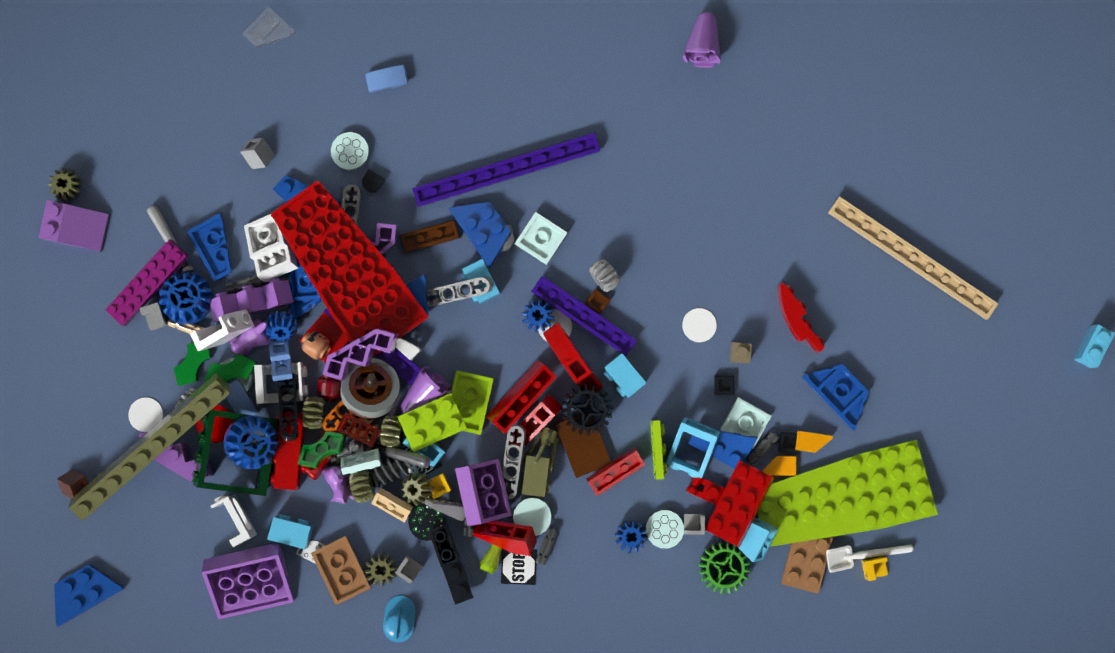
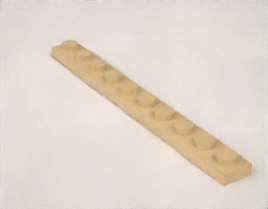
[828,196,998,320]

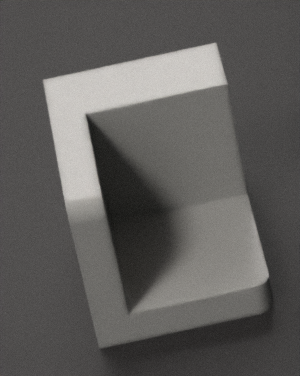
[240,137,274,169]
[139,302,168,331]
[683,513,705,535]
[395,555,423,584]

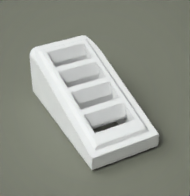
[395,338,422,360]

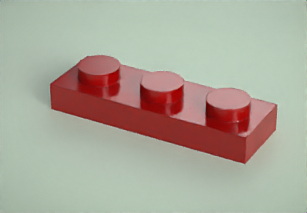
[586,448,645,496]

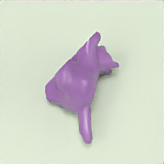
[230,319,271,357]
[322,464,354,504]

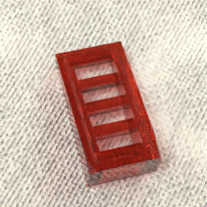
[336,413,381,447]

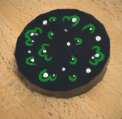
[408,503,447,541]

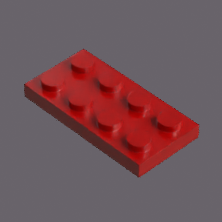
[705,460,774,548]

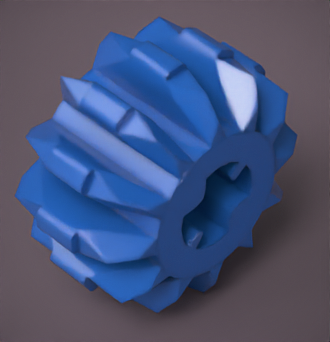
[522,300,554,333]
[265,311,297,342]
[615,520,648,553]

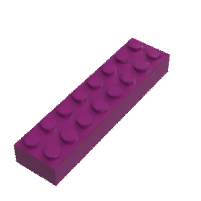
[105,240,189,326]

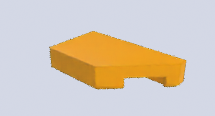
[795,431,833,453]
[762,456,796,476]

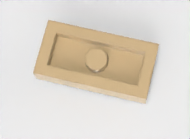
[371,488,413,523]

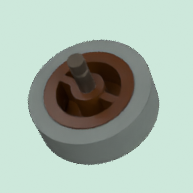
[341,358,400,418]

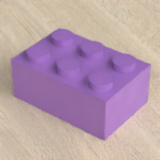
[455,459,511,526]

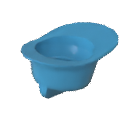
[383,596,416,642]

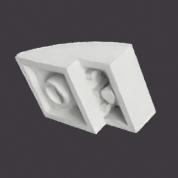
[244,214,298,282]

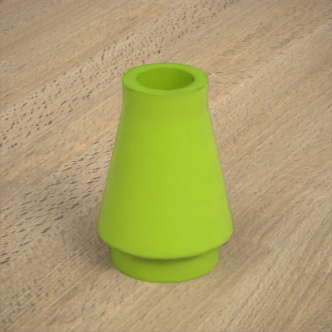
[479,544,502,574]

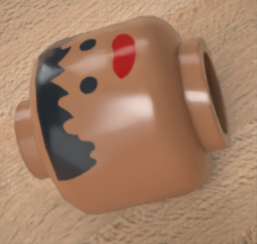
[302,331,331,360]

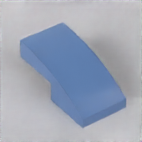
[365,65,409,93]
[269,339,293,381]
[226,379,259,415]

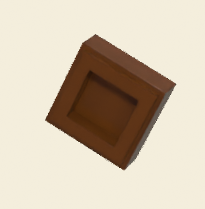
[584,289,611,315]

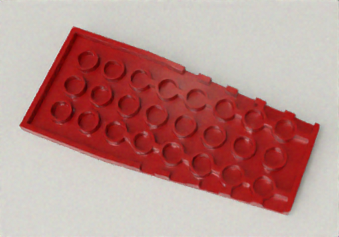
[271,181,429,358]

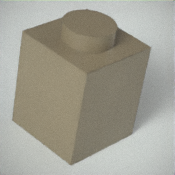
[729,342,752,364]

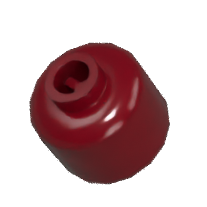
[317,373,341,401]

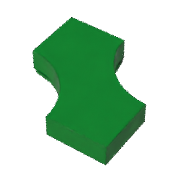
[173,342,212,386]
[204,354,257,383]
[298,431,346,469]

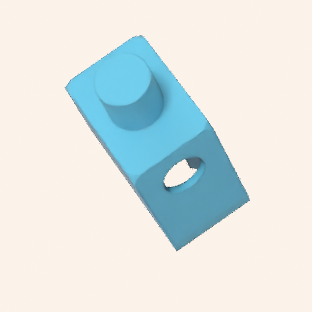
[738,517,779,562]

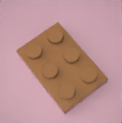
[311,535,372,605]
[780,537,833,594]

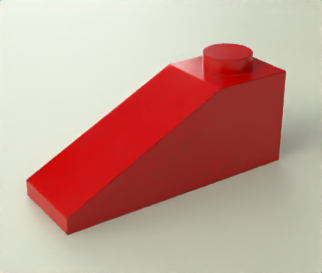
[510,394,563,447]
[473,521,537,556]

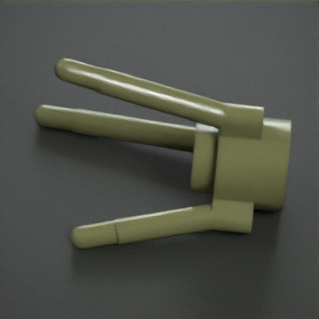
[522,427,559,467]

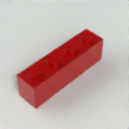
[486,360,557,434]
[271,411,305,490]

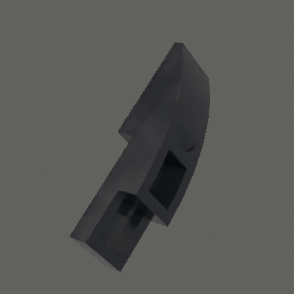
[428,524,474,605]

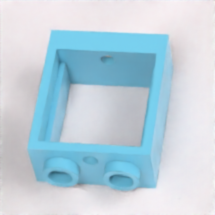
[666,417,721,478]

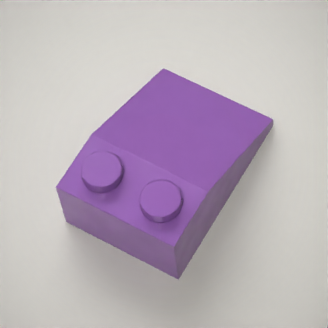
[38,200,109,252]

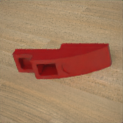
[778,282,825,353]
[543,322,603,397]

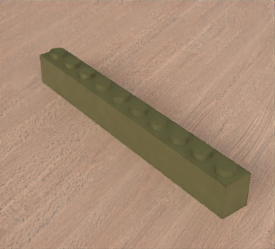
[69,373,230,521]

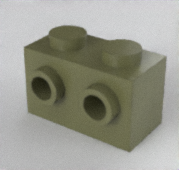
[522,455,553,497]

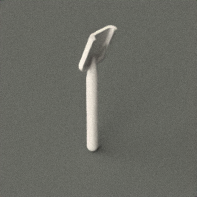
[826,545,914,573]

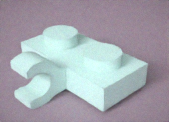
[340,444,381,475]

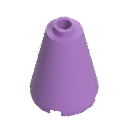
[683,12,721,68]
[400,366,452,414]

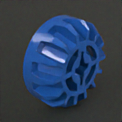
[159,271,213,325]
[224,416,279,469]

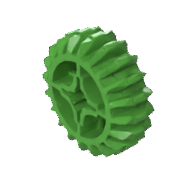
[698,541,751,594]

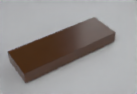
[400,220,460,254]

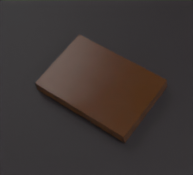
[555,410,611,478]

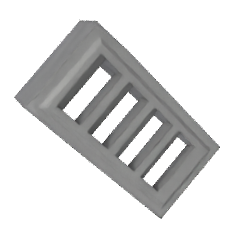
[424,499,465,521]

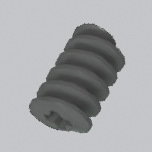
[371,457,414,488]

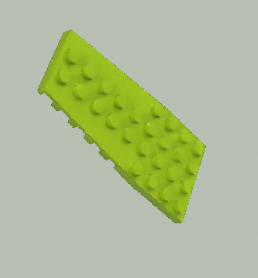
[757,440,938,547]

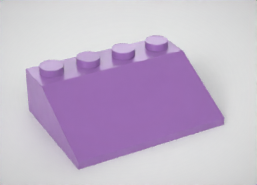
[202,543,294,620]

